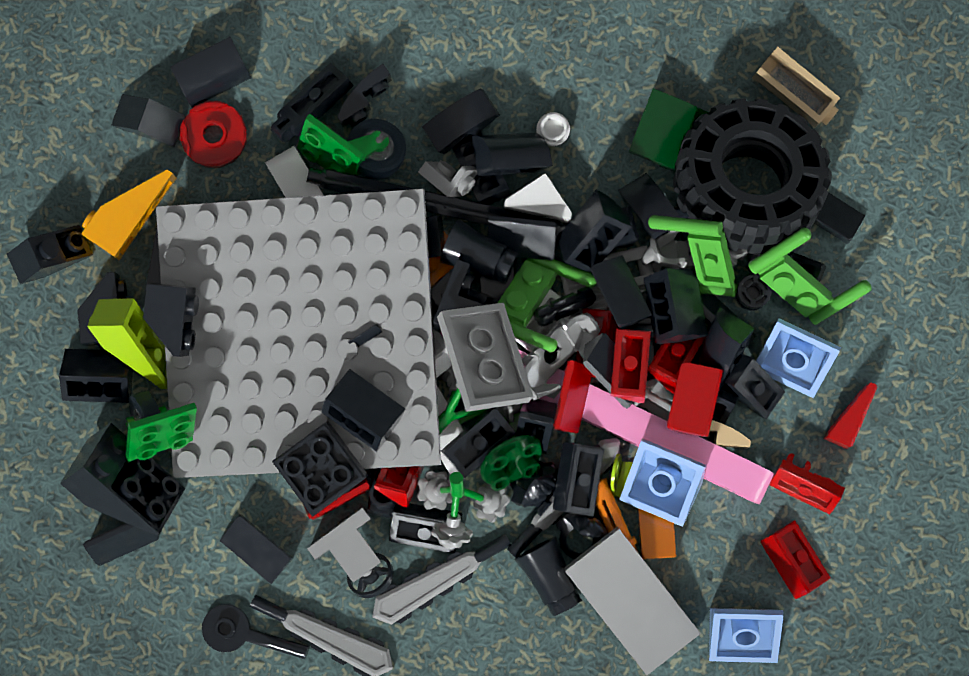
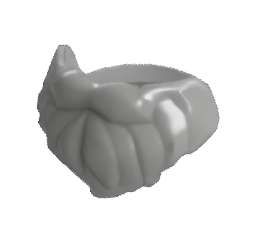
[634,378,674,421]

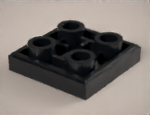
[272,420,369,517]

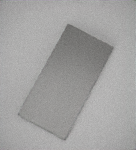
[563,527,701,675]

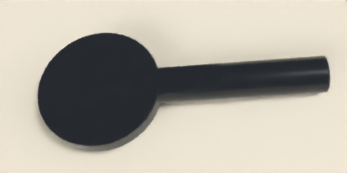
[202,604,309,659]

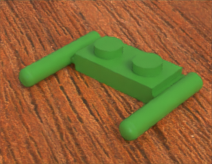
[648,215,737,297]
[748,228,871,325]
[497,258,597,352]

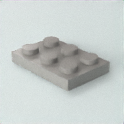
[437,303,534,412]

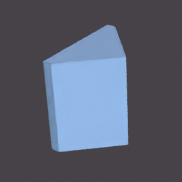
[756,318,841,398]
[620,439,706,527]
[709,608,783,663]

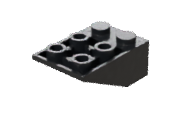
[60,423,186,536]

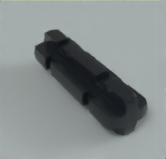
[533,286,596,327]

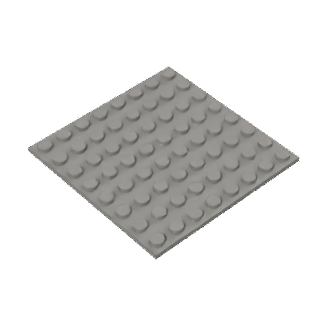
[156,189,441,478]

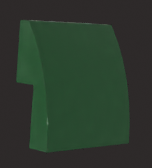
[628,88,709,172]

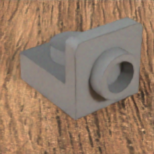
[418,160,477,197]

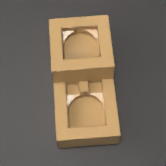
[709,420,751,449]

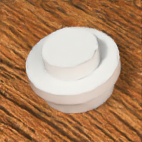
[536,112,570,146]

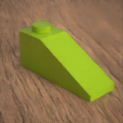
[87,298,168,389]

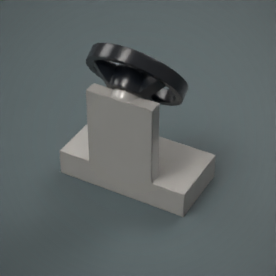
[307,508,394,598]

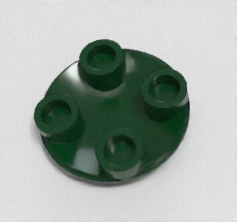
[480,435,542,491]

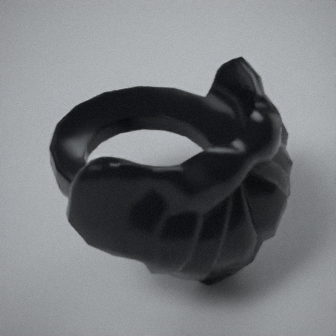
[510,460,558,508]
[556,513,608,559]

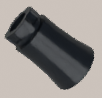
[440,219,518,283]
[514,537,582,616]

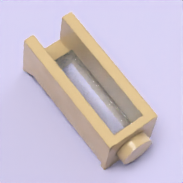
[752,47,840,128]

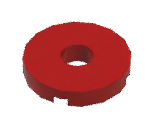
[180,101,247,168]

